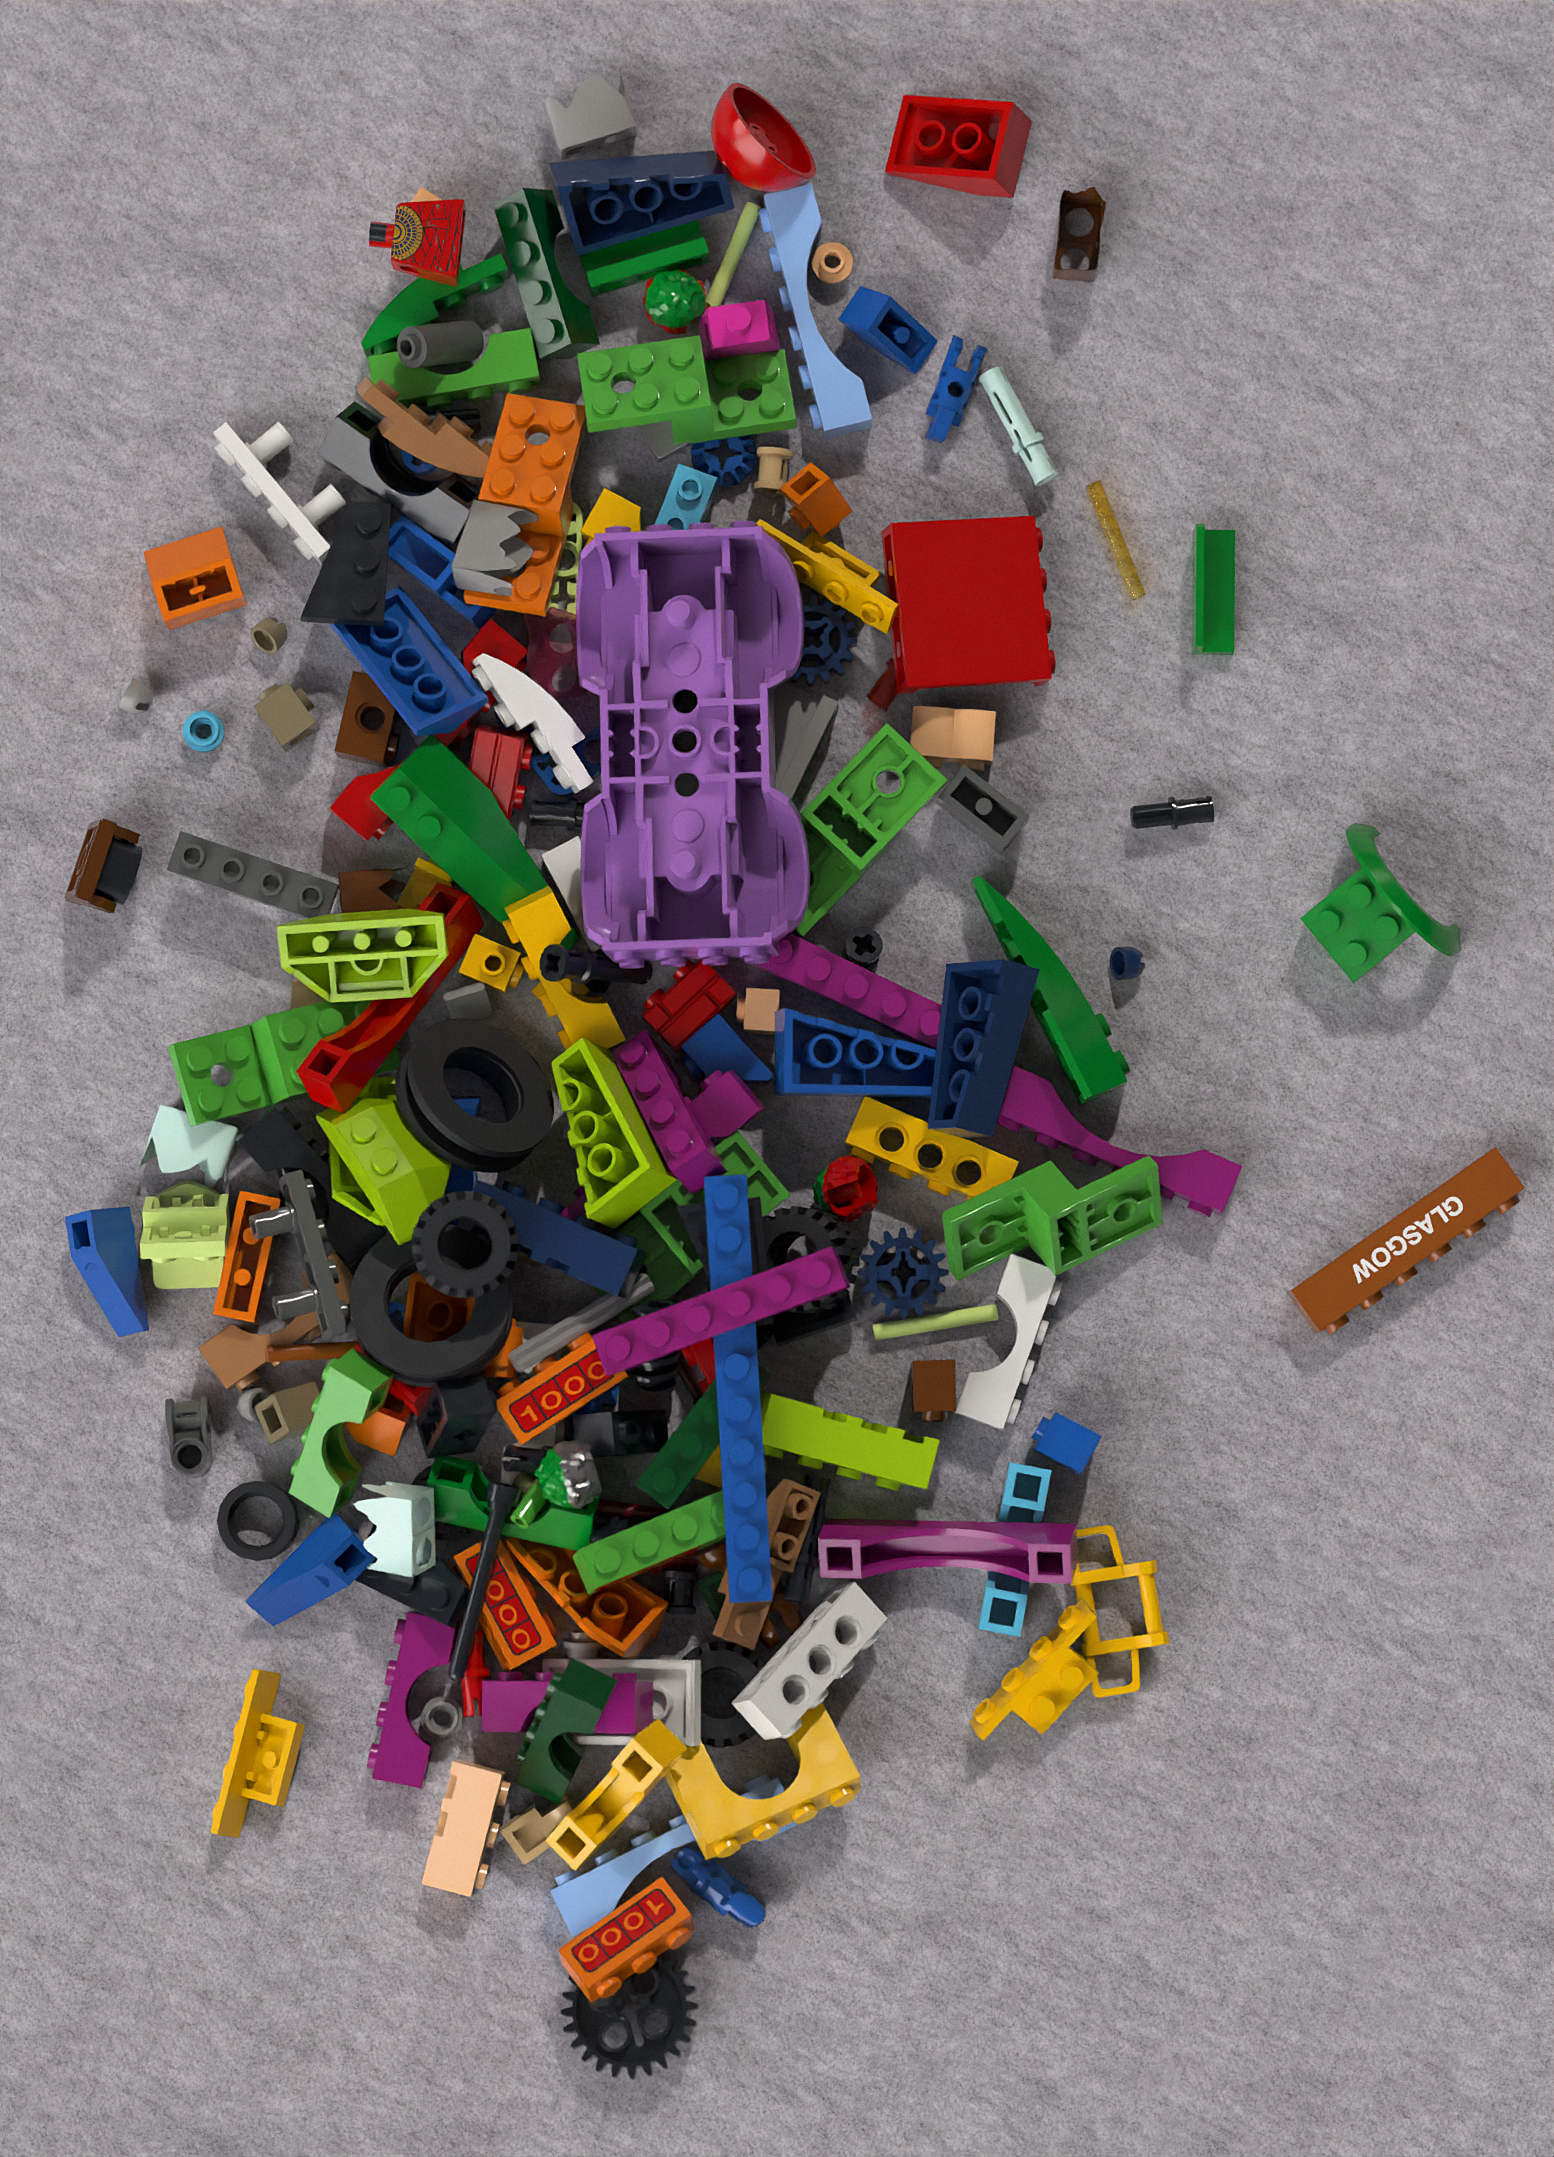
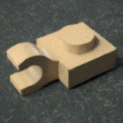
[500,1794,575,1865]

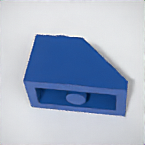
[838,286,938,374]
[681,1014,774,1085]
[1031,1413,1102,1475]

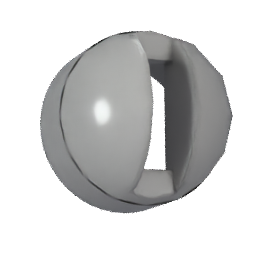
[118,678,153,714]
[237,1387,271,1422]

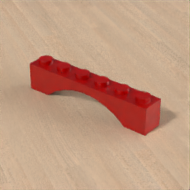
[327,619,528,841]
[296,882,485,1114]

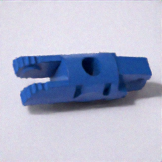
[925,335,988,443]
[669,1846,766,1929]

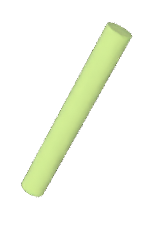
[700,202,761,316]
[872,1304,999,1341]

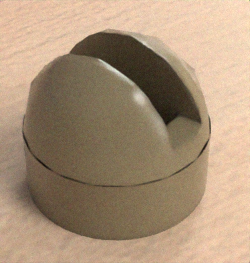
[250,617,288,654]

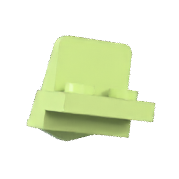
[140,1179,230,1289]

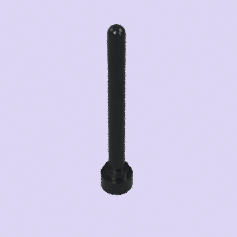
[448,1481,522,1682]

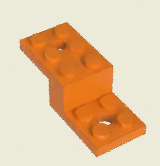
[464,393,587,617]

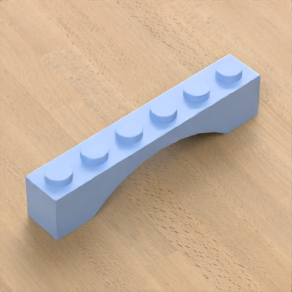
[758,183,872,440]
[550,1773,798,1937]

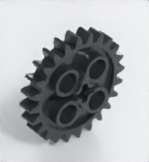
[561,1952,699,2080]

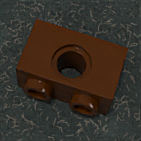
[334,671,403,768]
[911,1360,957,1422]

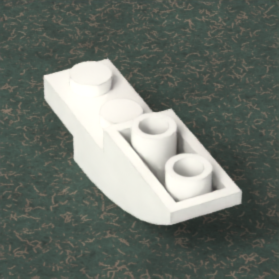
[471,653,594,793]

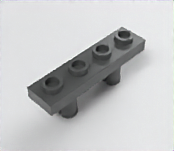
[167,831,339,919]
[249,1170,350,1341]

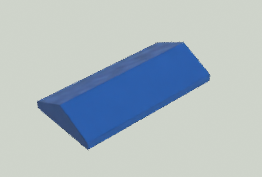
[330,586,488,736]

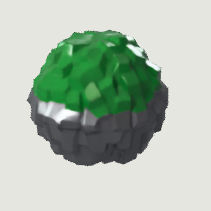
[535,1440,602,1509]

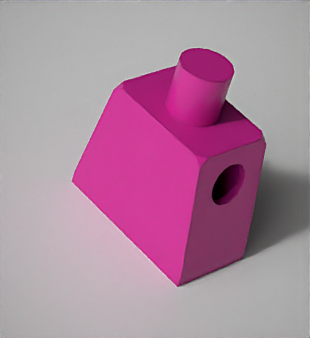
[698,300,780,361]

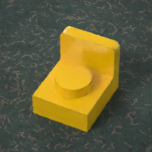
[397,857,456,910]

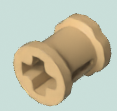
[753,447,794,495]

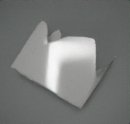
[540,71,636,160]
[451,500,539,596]

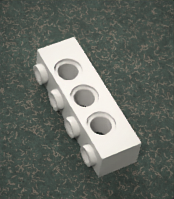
[731,1582,888,1740]

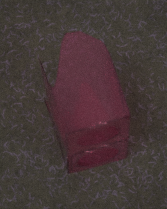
[525,607,588,699]

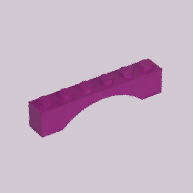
[735,933,942,1050]
[997,1065,1243,1218]
[560,1070,766,1235]
[592,1247,851,1376]
[818,1518,1078,1584]

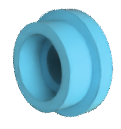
[183,711,225,752]

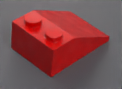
[885,95,1032,198]

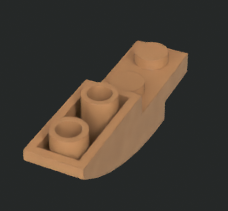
[356,376,493,478]
[713,1479,820,1650]

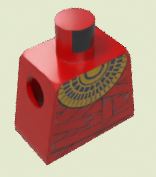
[369,199,466,287]

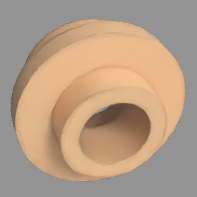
[812,242,853,284]

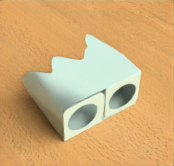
[139,1104,241,1189]
[354,1481,436,1577]

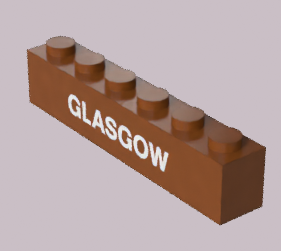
[1287,1147,1525,1335]

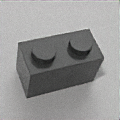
[937,765,1029,855]

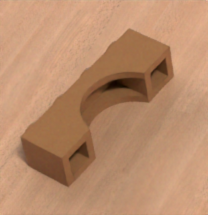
[198,1251,354,1392]

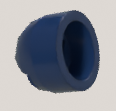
[1110,946,1145,980]

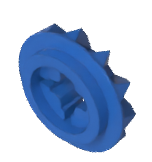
[691,435,756,487]

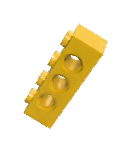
[845,1096,1019,1201]

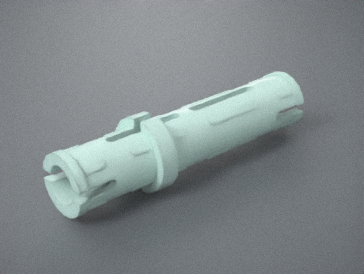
[978,366,1059,487]

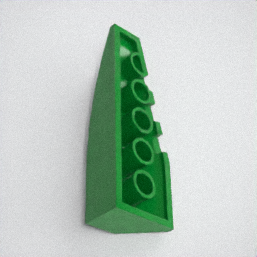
[369,734,581,950]
[971,876,1130,1107]

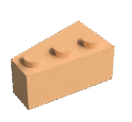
[422,1759,511,1897]

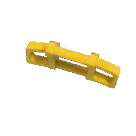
[1070,1525,1170,1698]

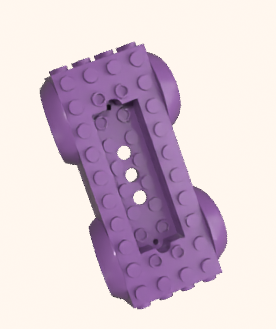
[576,521,810,969]

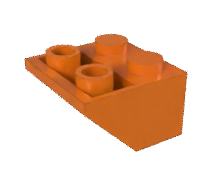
[144,526,248,630]

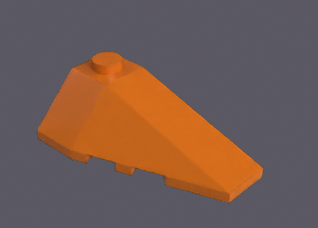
[505,1537,668,1660]

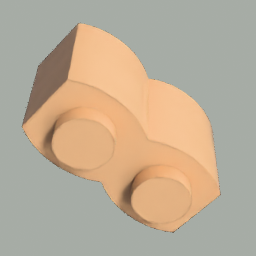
[910,706,996,772]

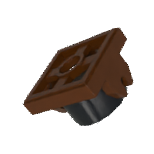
[64,818,143,914]

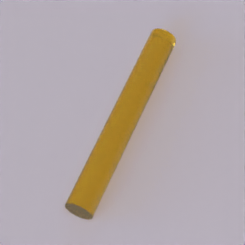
[1086,481,1146,601]

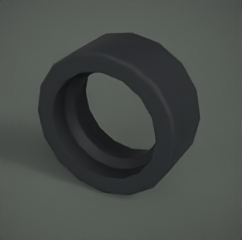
[217,1481,299,1561]

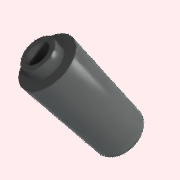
[397,320,484,368]

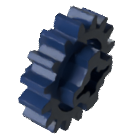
[792,595,857,687]
[858,1228,949,1319]

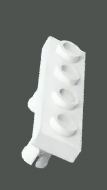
[213,422,346,565]

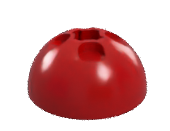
[711,83,816,192]

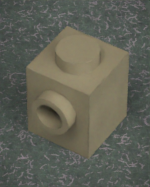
[254,682,319,752]
[254,1381,319,1445]

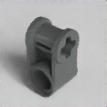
[165,1395,213,1478]

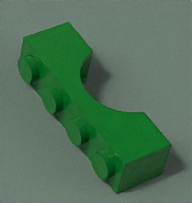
[427,1456,600,1551]

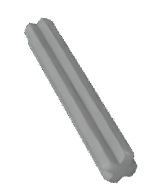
[508,1273,655,1372]

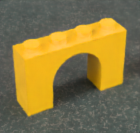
[665,1702,861,1860]

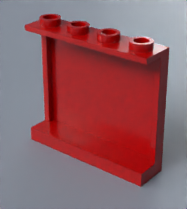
[881,516,1056,695]

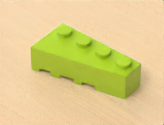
[551,1038,677,1229]
[760,1392,940,1492]

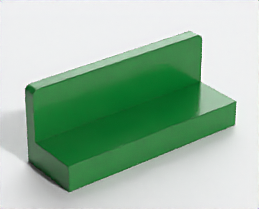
[580,220,710,297]
[1192,524,1235,655]

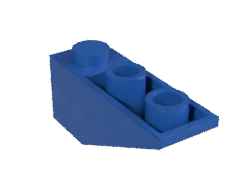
[65,1206,149,1337]
[245,1513,377,1626]

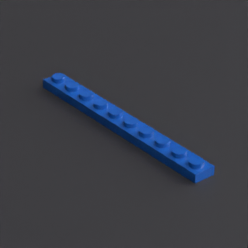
[704,1174,773,1603]

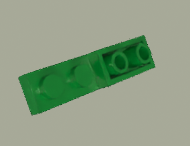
[361,253,510,359]

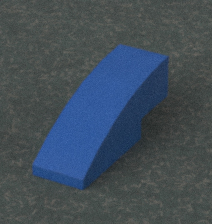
[388,515,497,630]

